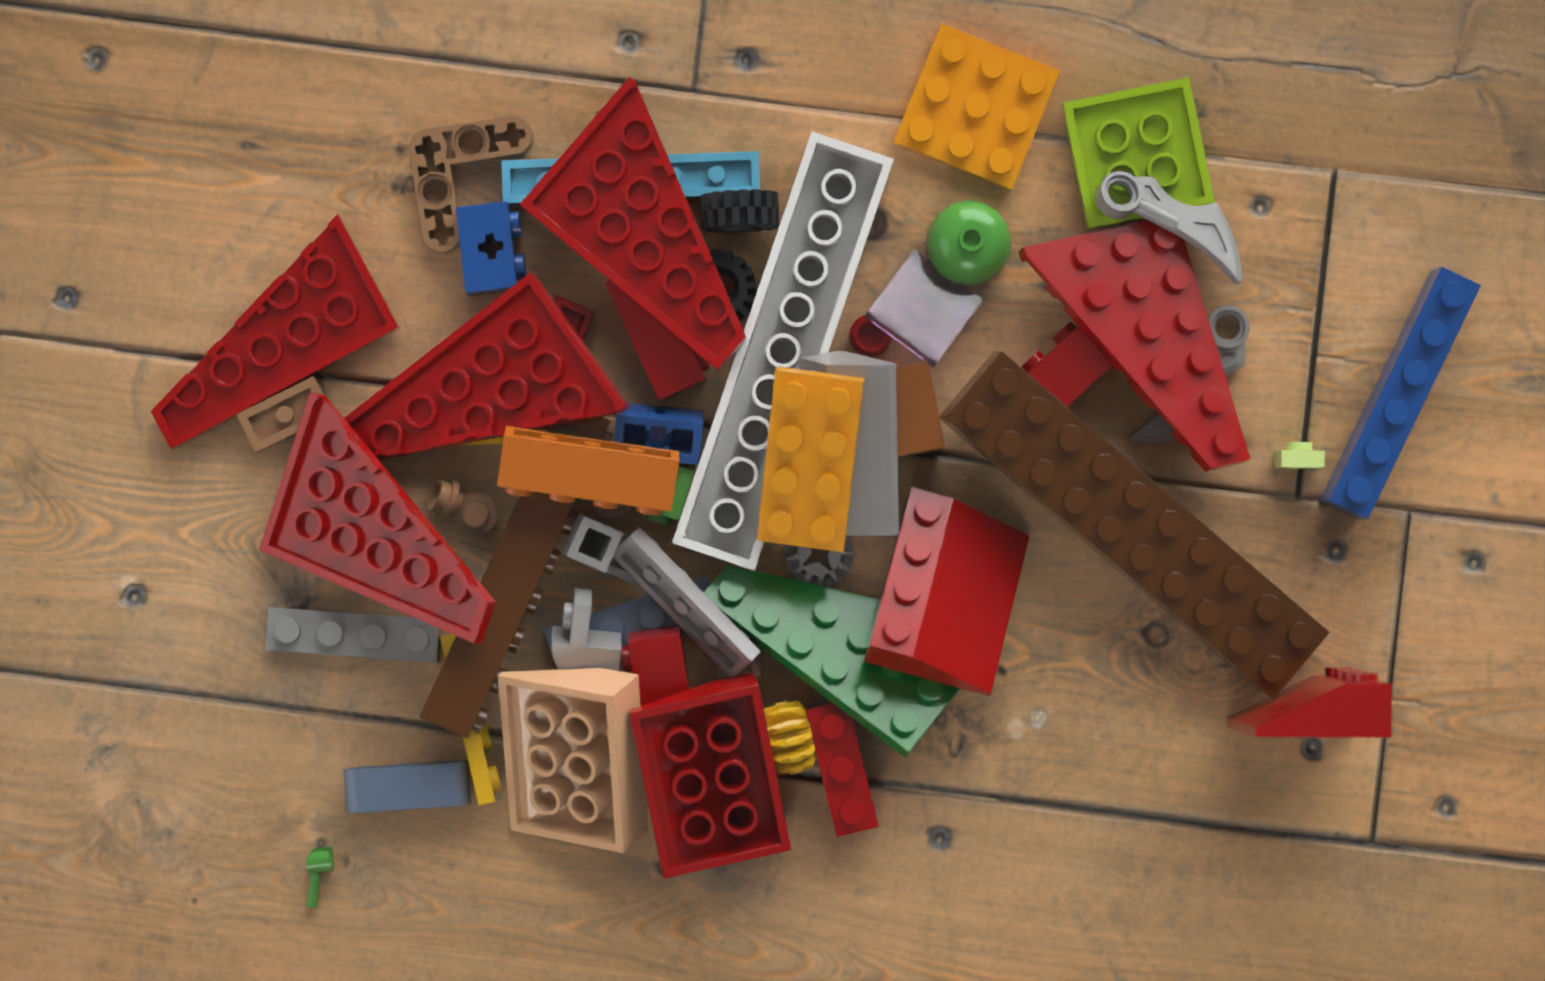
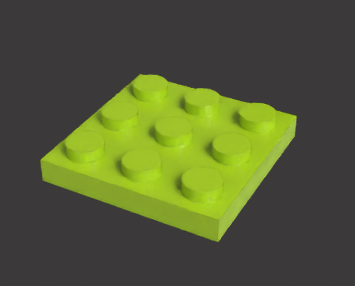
[1061,77,1215,230]

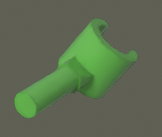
[306,847,334,908]

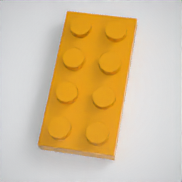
[757,367,865,552]

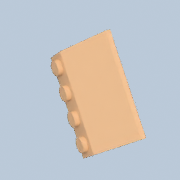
[498,668,648,854]

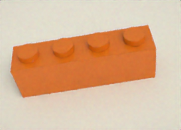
[497,426,680,515]

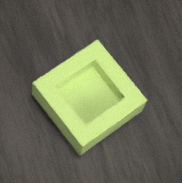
[1274,442,1325,469]

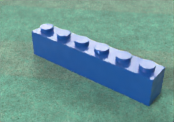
[1320,267,1481,520]

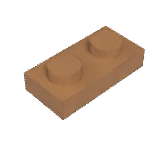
[236,376,325,453]

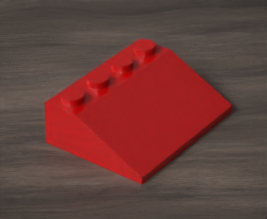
[864,487,1029,697]
[1227,667,1392,738]
[629,672,791,879]

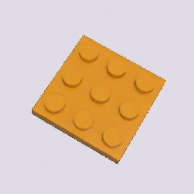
[893,23,1060,191]

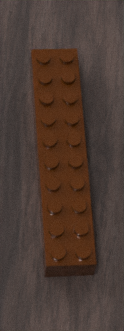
[939,351,1330,699]

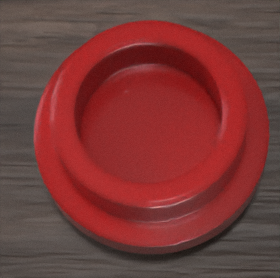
[849,314,892,357]

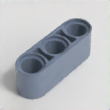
[343,760,471,813]

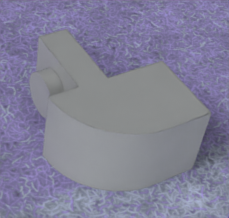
[562,513,640,586]
[551,588,622,671]

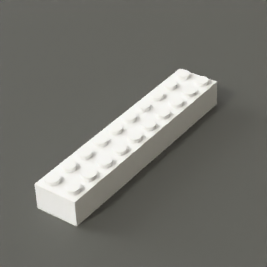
[672,131,894,571]

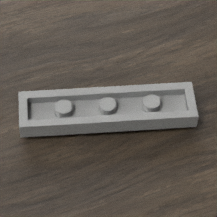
[613,527,761,677]
[265,607,441,663]

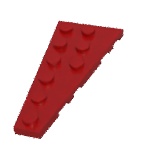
[151,214,400,450]

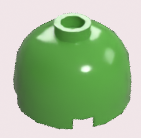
[925,200,1012,287]

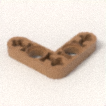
[409,116,534,254]

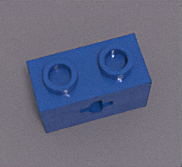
[456,201,527,297]
[613,403,703,465]

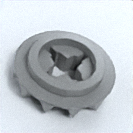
[785,536,854,587]

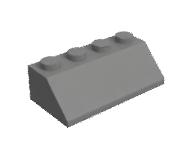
[799,350,899,536]

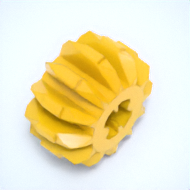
[764,701,816,775]

